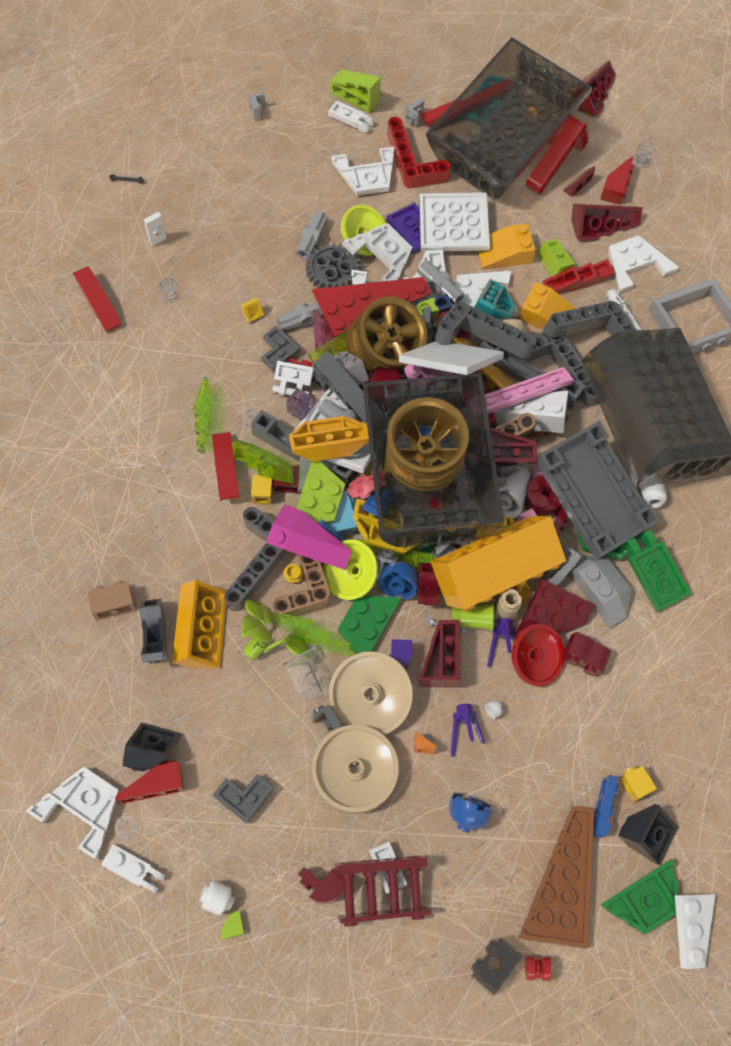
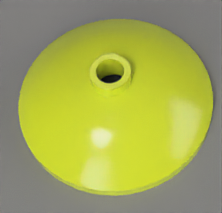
[341,205,386,256]
[323,540,378,600]

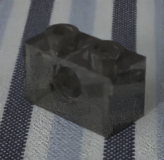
[470,937,522,996]

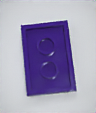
[386,203,421,254]

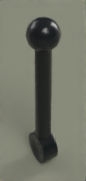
[109,174,144,183]

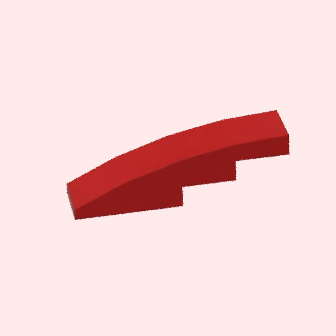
[542,258,615,294]
[73,266,122,332]
[212,432,239,501]

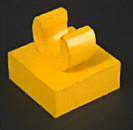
[240,298,264,323]

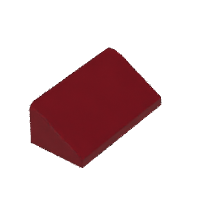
[563,166,596,197]

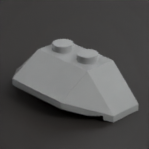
[568,555,632,628]

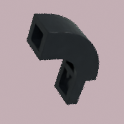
[139,598,167,663]

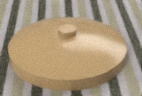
[329,651,413,735]
[312,725,399,813]

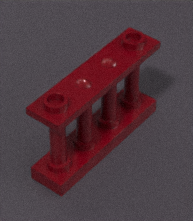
[334,855,431,927]

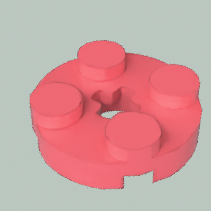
[347,469,386,499]

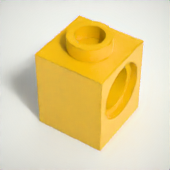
[251,473,273,505]
[619,765,657,803]

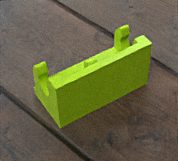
[537,239,575,276]

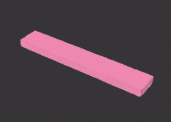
[468,367,574,418]

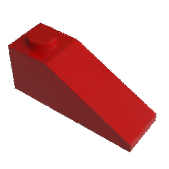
[115,760,184,805]

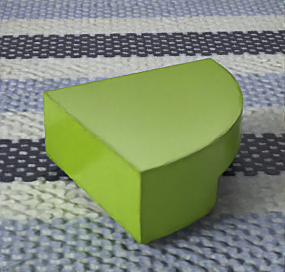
[221,910,244,940]

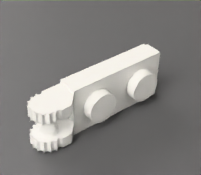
[328,101,374,133]
[101,844,165,893]

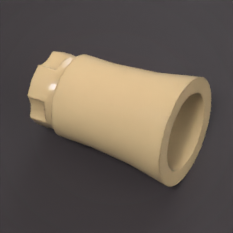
[493,589,522,623]

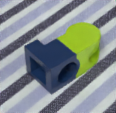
[417,294,453,319]

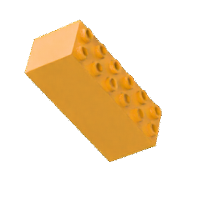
[430,516,566,611]

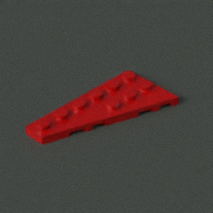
[312,277,432,338]

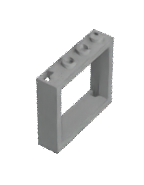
[648,278,731,359]

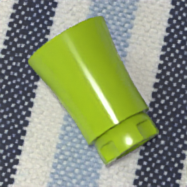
[452,603,494,631]

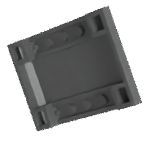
[537,420,661,558]

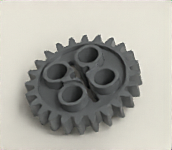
[305,243,362,288]

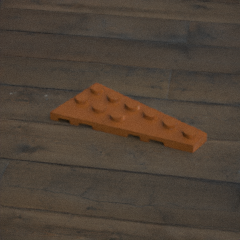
[518,806,594,949]

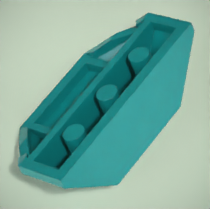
[474,279,515,320]

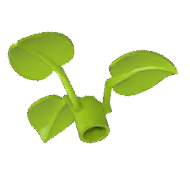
[242,599,313,664]

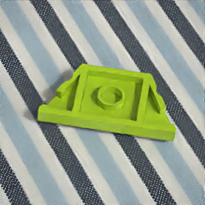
[297,461,345,523]

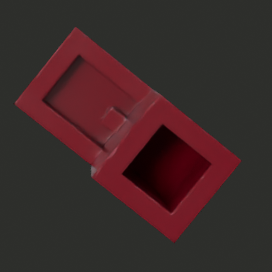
[417,562,439,606]
[298,867,344,904]

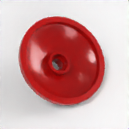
[511,624,565,686]

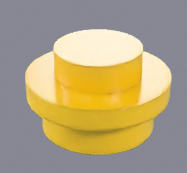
[283,564,303,583]

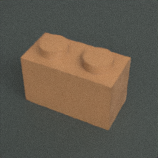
[88,581,136,621]

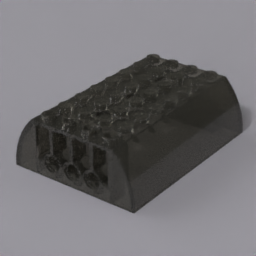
[426,37,592,199]
[582,328,731,488]
[362,372,504,547]

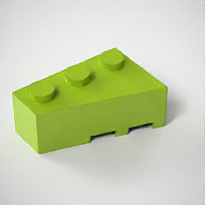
[330,69,381,113]

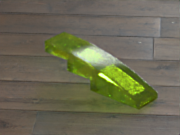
[193,377,212,454]
[232,440,294,484]
[273,612,351,657]

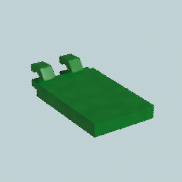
[623,529,692,612]

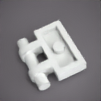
[272,361,313,399]

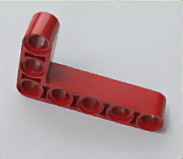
[525,116,589,194]
[387,117,451,189]

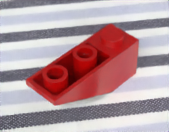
[600,156,635,205]

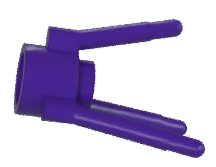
[487,618,516,668]
[450,703,485,757]

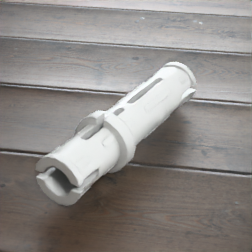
[606,289,642,334]

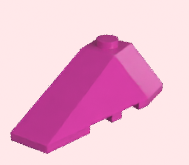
[266,504,352,570]

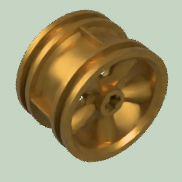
[345,296,427,375]
[386,397,469,491]

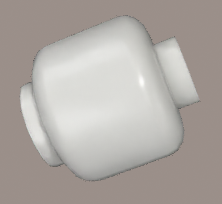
[640,480,667,508]
[199,881,234,916]

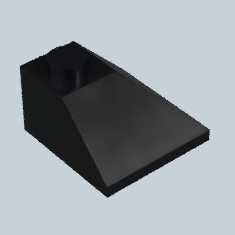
[122,722,181,772]
[618,804,678,865]

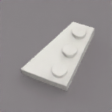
[675,894,715,969]

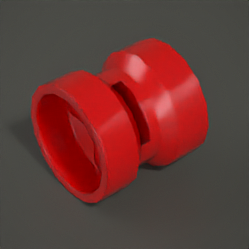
[525,956,552,981]

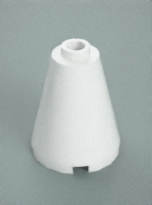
[486,467,530,518]

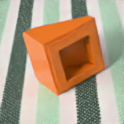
[413,732,436,754]

